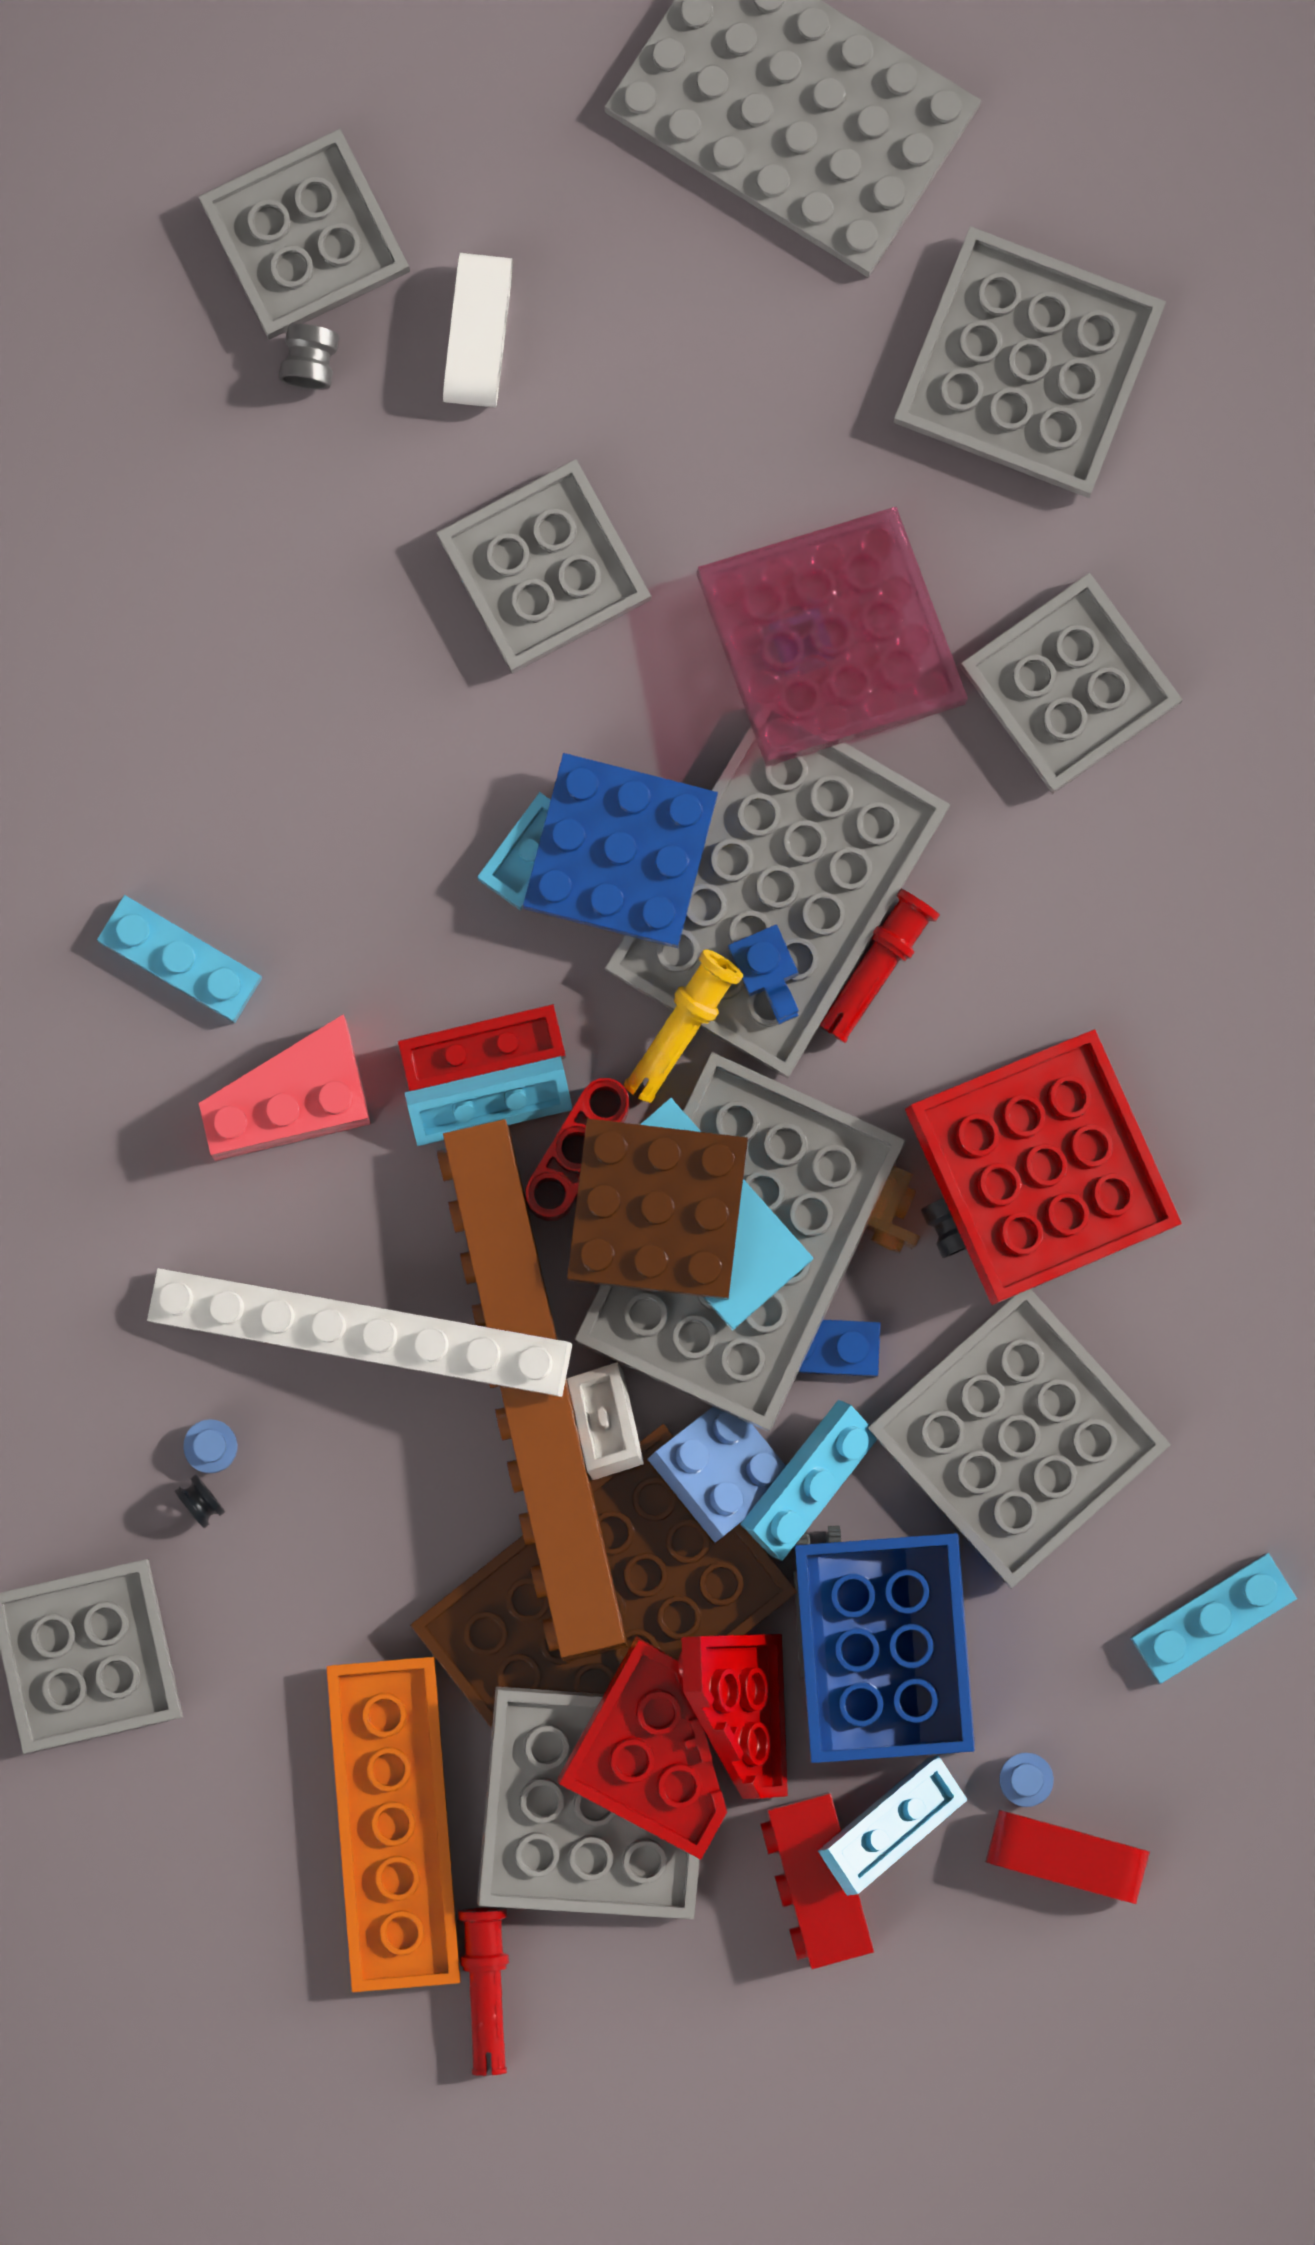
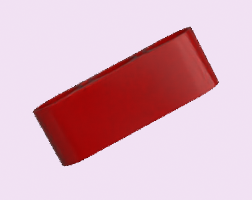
[526,1078,629,1221]
[985,1810,1150,1904]

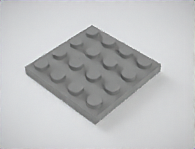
[893,226,1166,498]
[868,1289,1171,1589]
[477,1687,710,1919]

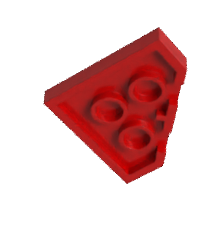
[678,1634,788,1799]
[557,1637,727,1860]

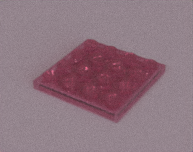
[696,507,968,767]

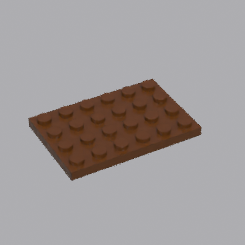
[410,1424,797,1729]

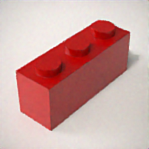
[760,1792,874,1970]

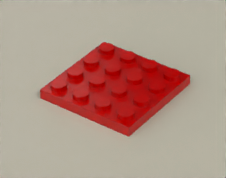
[905,1029,1182,1305]

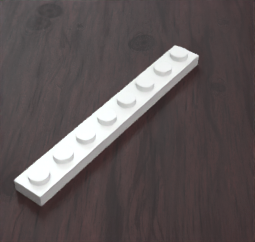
[147,1268,572,1397]

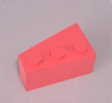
[199,1014,371,1161]

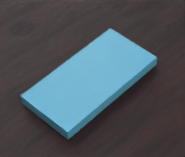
[640,1098,814,1331]

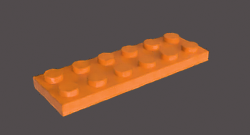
[326,1657,461,1992]

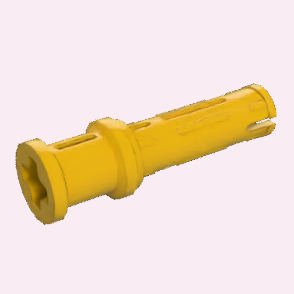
[623,949,743,1103]

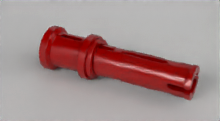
[819,888,940,1043]
[458,1907,509,2076]

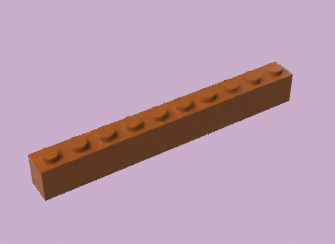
[437,1119,628,1662]

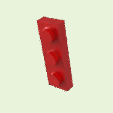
[398,1004,566,1091]

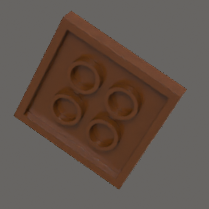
[567,1118,748,1300]

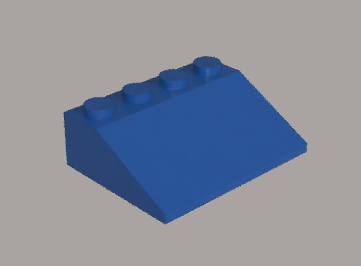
[795,1533,975,1763]

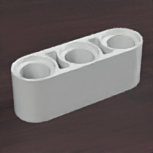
[443,253,513,408]

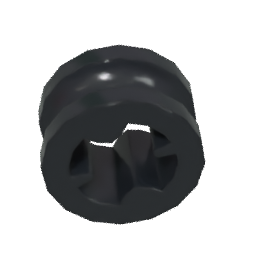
[175,1474,225,1529]

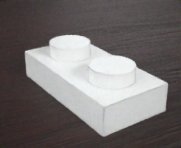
[567,1362,644,1480]

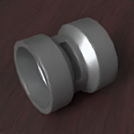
[279,324,339,390]

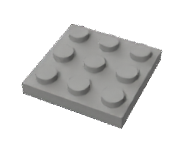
[199,129,410,340]
[436,459,651,674]
[960,573,1183,795]
[0,1559,183,1754]

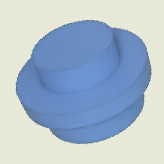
[183,1419,238,1473]
[999,1753,1054,1807]

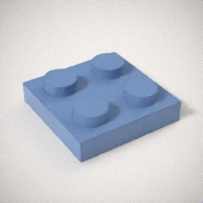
[647,1407,786,1543]

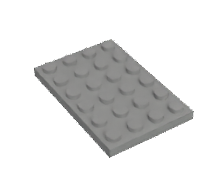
[605,0,982,278]
[605,698,951,1079]
[575,1052,906,1433]

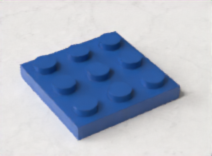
[523,753,718,948]

